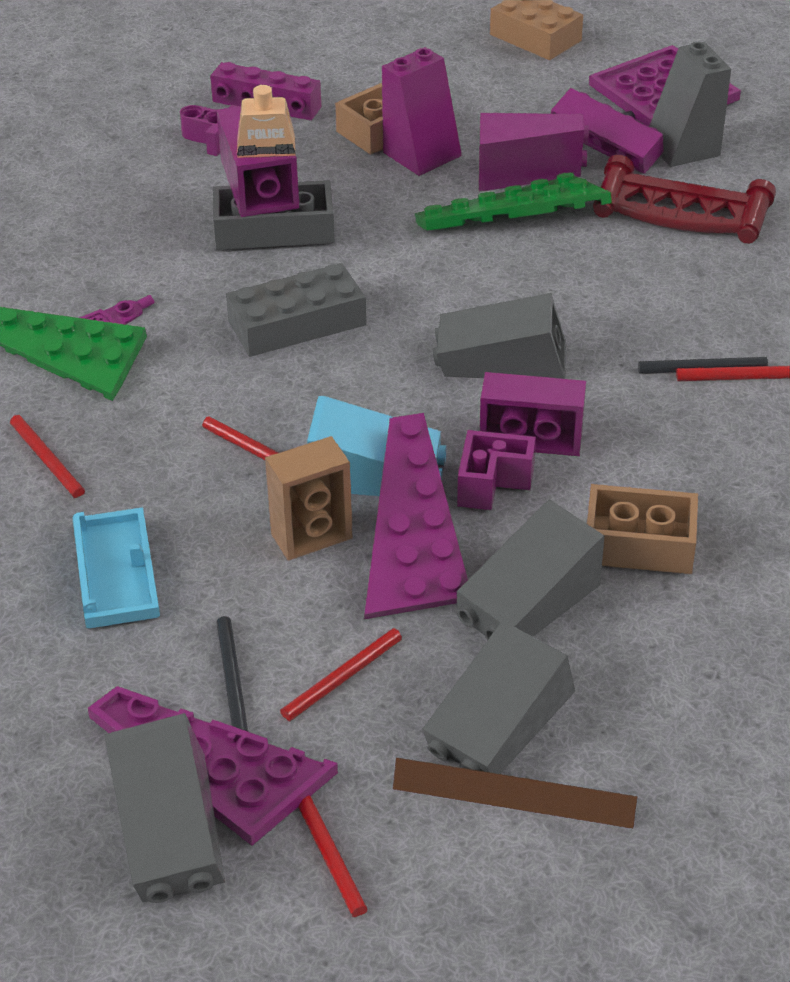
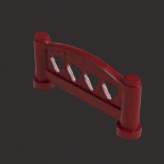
[593,155,776,244]

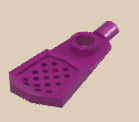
[79,295,155,325]

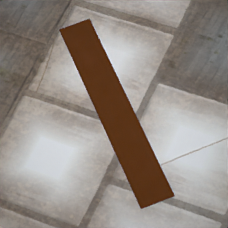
[393,757,638,829]

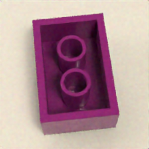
[480,372,586,457]

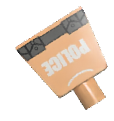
[237,85,295,158]

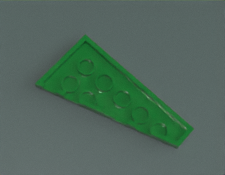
[415,173,612,231]
[0,307,147,401]

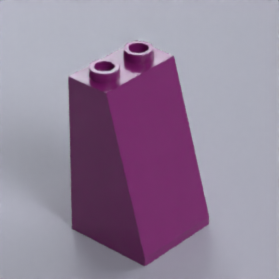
[382,47,462,176]
[217,106,299,217]
[479,113,589,191]

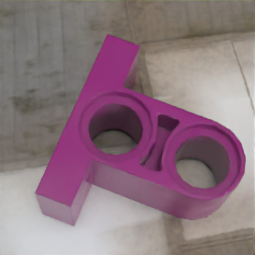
[179,105,238,156]

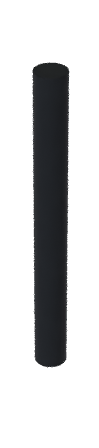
[638,357,768,374]
[216,616,248,731]

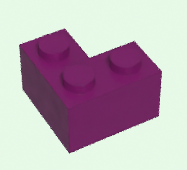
[457,430,536,510]

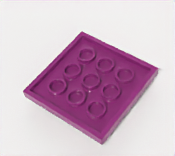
[589,45,741,127]

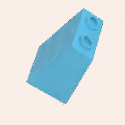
[307,396,447,496]

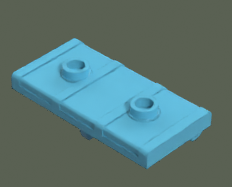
[72,507,160,628]

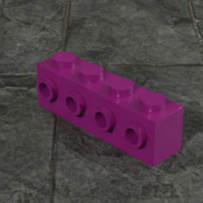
[210,62,322,121]
[551,87,664,174]

